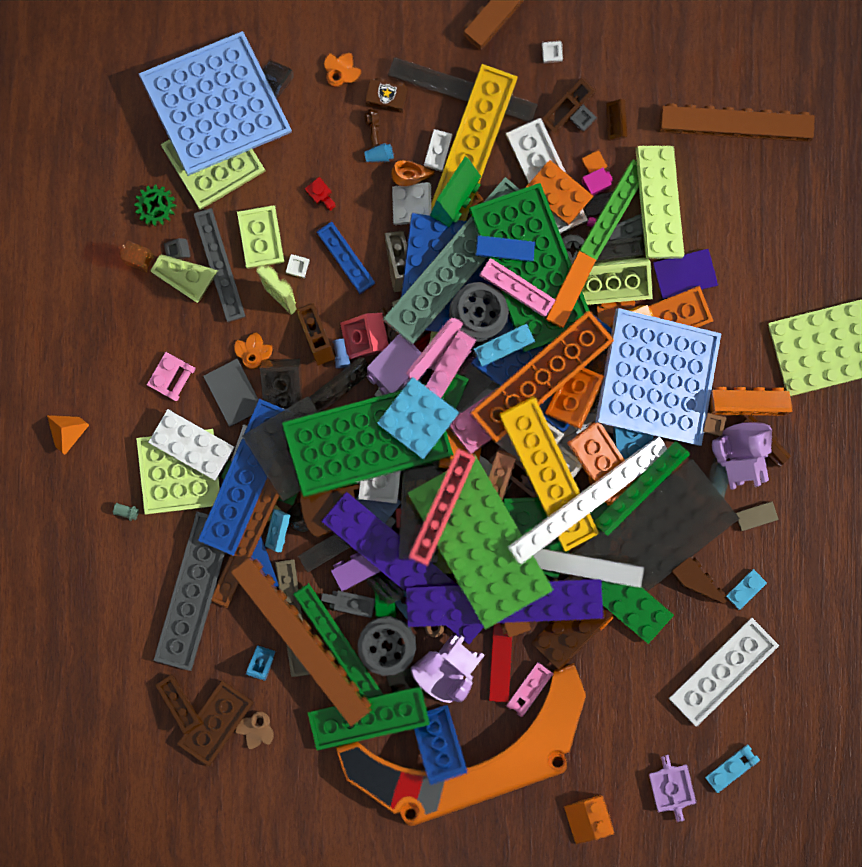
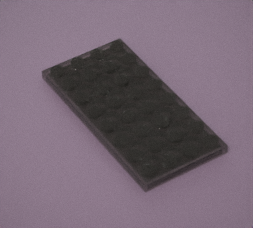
[571,458,740,592]

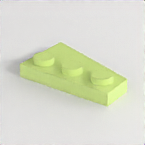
[150,255,218,303]

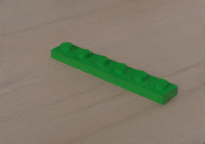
[594,441,690,536]

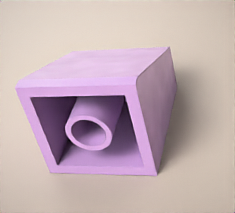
[367,334,427,395]

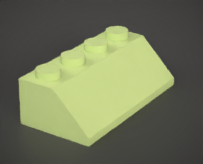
[582,257,653,305]

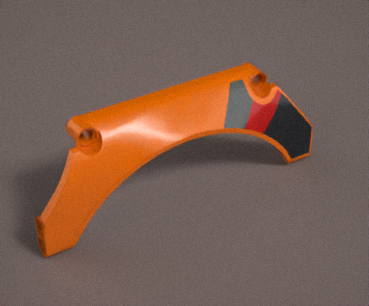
[336,663,586,826]

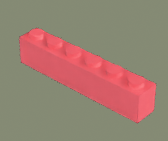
[409,449,476,566]

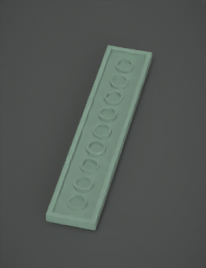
[382,177,520,345]

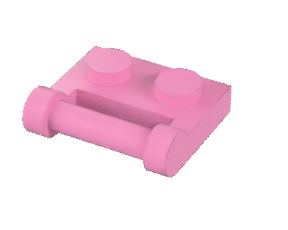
[147,352,196,402]

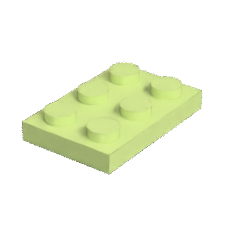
[237,206,284,269]

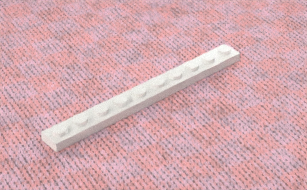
[508,437,667,564]

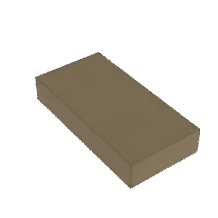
[735,501,779,531]

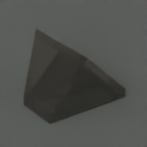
[262,60,294,100]

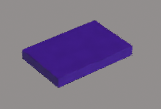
[653,249,718,300]

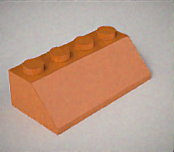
[710,387,792,416]

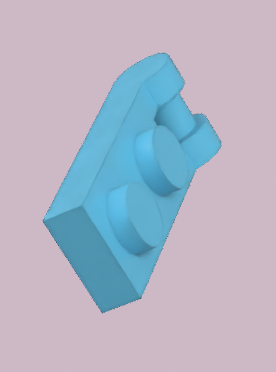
[705,744,760,793]

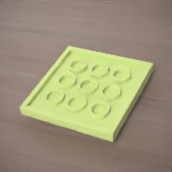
[161,139,265,210]
[137,429,220,515]

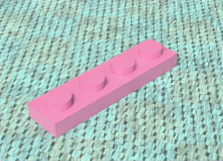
[479,258,555,317]
[426,330,476,398]

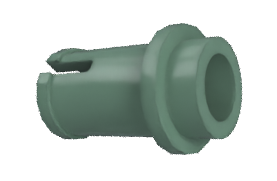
[113,503,139,521]

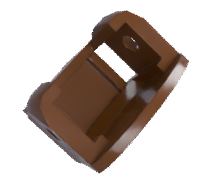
[301,485,360,538]

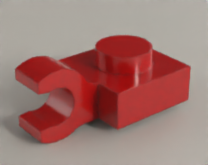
[305,177,336,211]

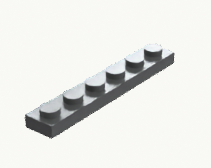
[194,208,246,323]

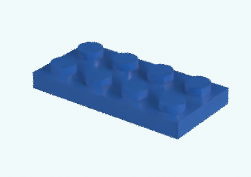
[414,705,468,785]

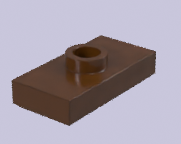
[606,99,627,141]

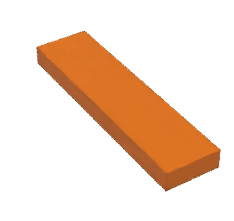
[545,251,596,328]

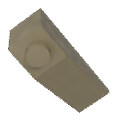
[385,231,407,292]

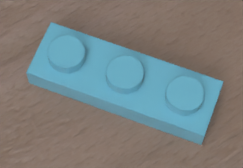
[474,324,535,367]

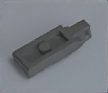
[321,591,375,618]

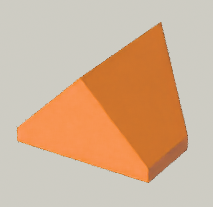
[47,415,89,455]

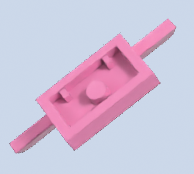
[407,318,471,380]

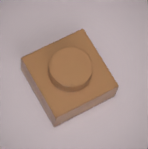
[703,413,726,437]

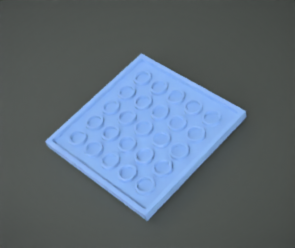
[139,31,292,176]
[595,308,721,446]

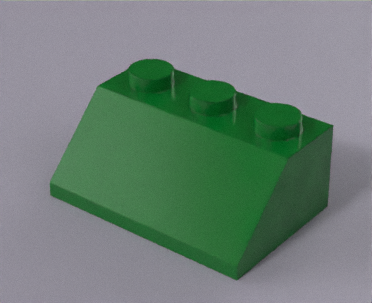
[430,156,481,227]

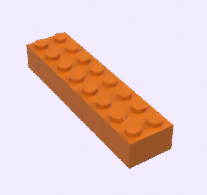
[469,311,615,442]

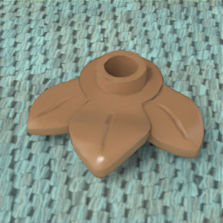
[236,712,274,749]

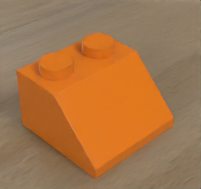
[564,794,615,844]

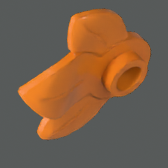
[324,53,361,87]
[234,333,272,369]

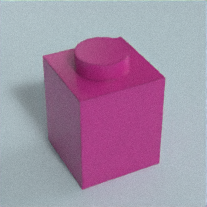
[582,168,613,196]

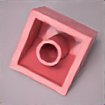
[340,313,389,360]

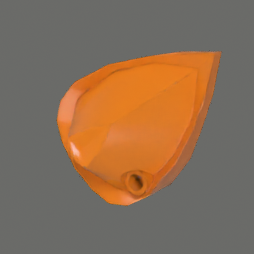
[391,160,435,186]

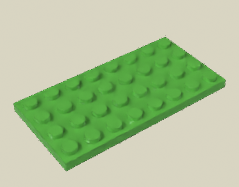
[408,455,553,629]

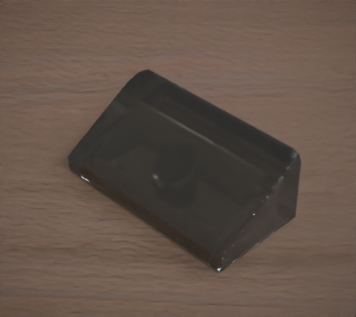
[386,667,418,693]

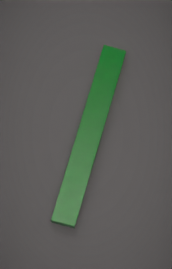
[293,583,384,698]

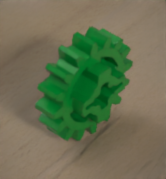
[134,185,176,227]

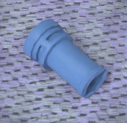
[333,339,351,368]

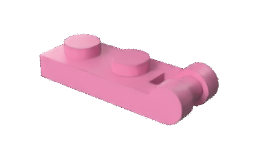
[506,662,553,718]

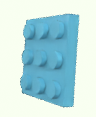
[377,377,459,459]

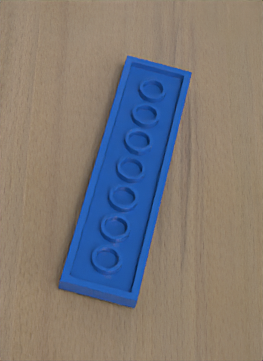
[198,399,295,556]

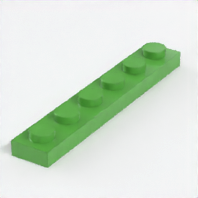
[578,159,639,260]

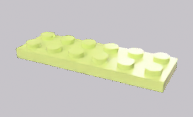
[635,146,684,259]
[257,265,297,315]

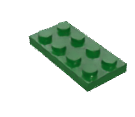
[601,580,674,644]

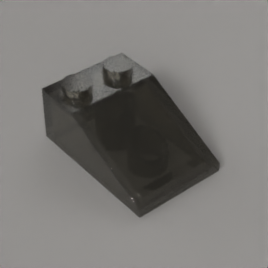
[260,359,303,420]

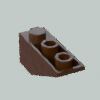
[670,556,727,604]

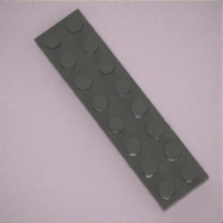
[154,512,226,671]

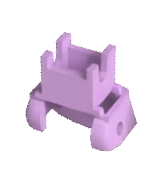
[712,422,772,489]
[411,635,484,703]

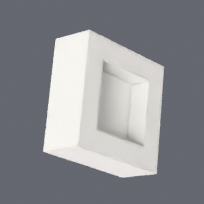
[542,42,563,63]
[286,254,310,279]

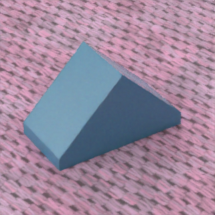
[246,645,276,680]

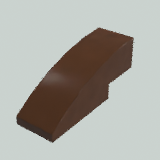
[541,78,597,133]

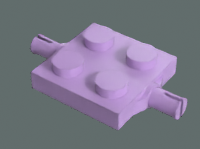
[649,755,696,822]

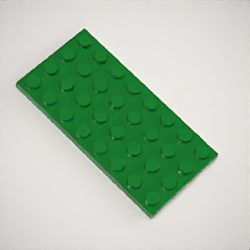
[469,183,589,353]
[282,383,453,498]

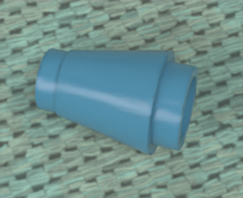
[365,143,394,162]

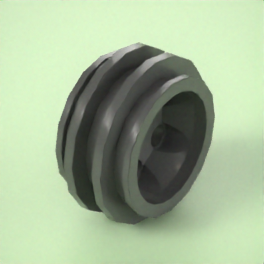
[449,282,509,342]
[358,616,416,676]

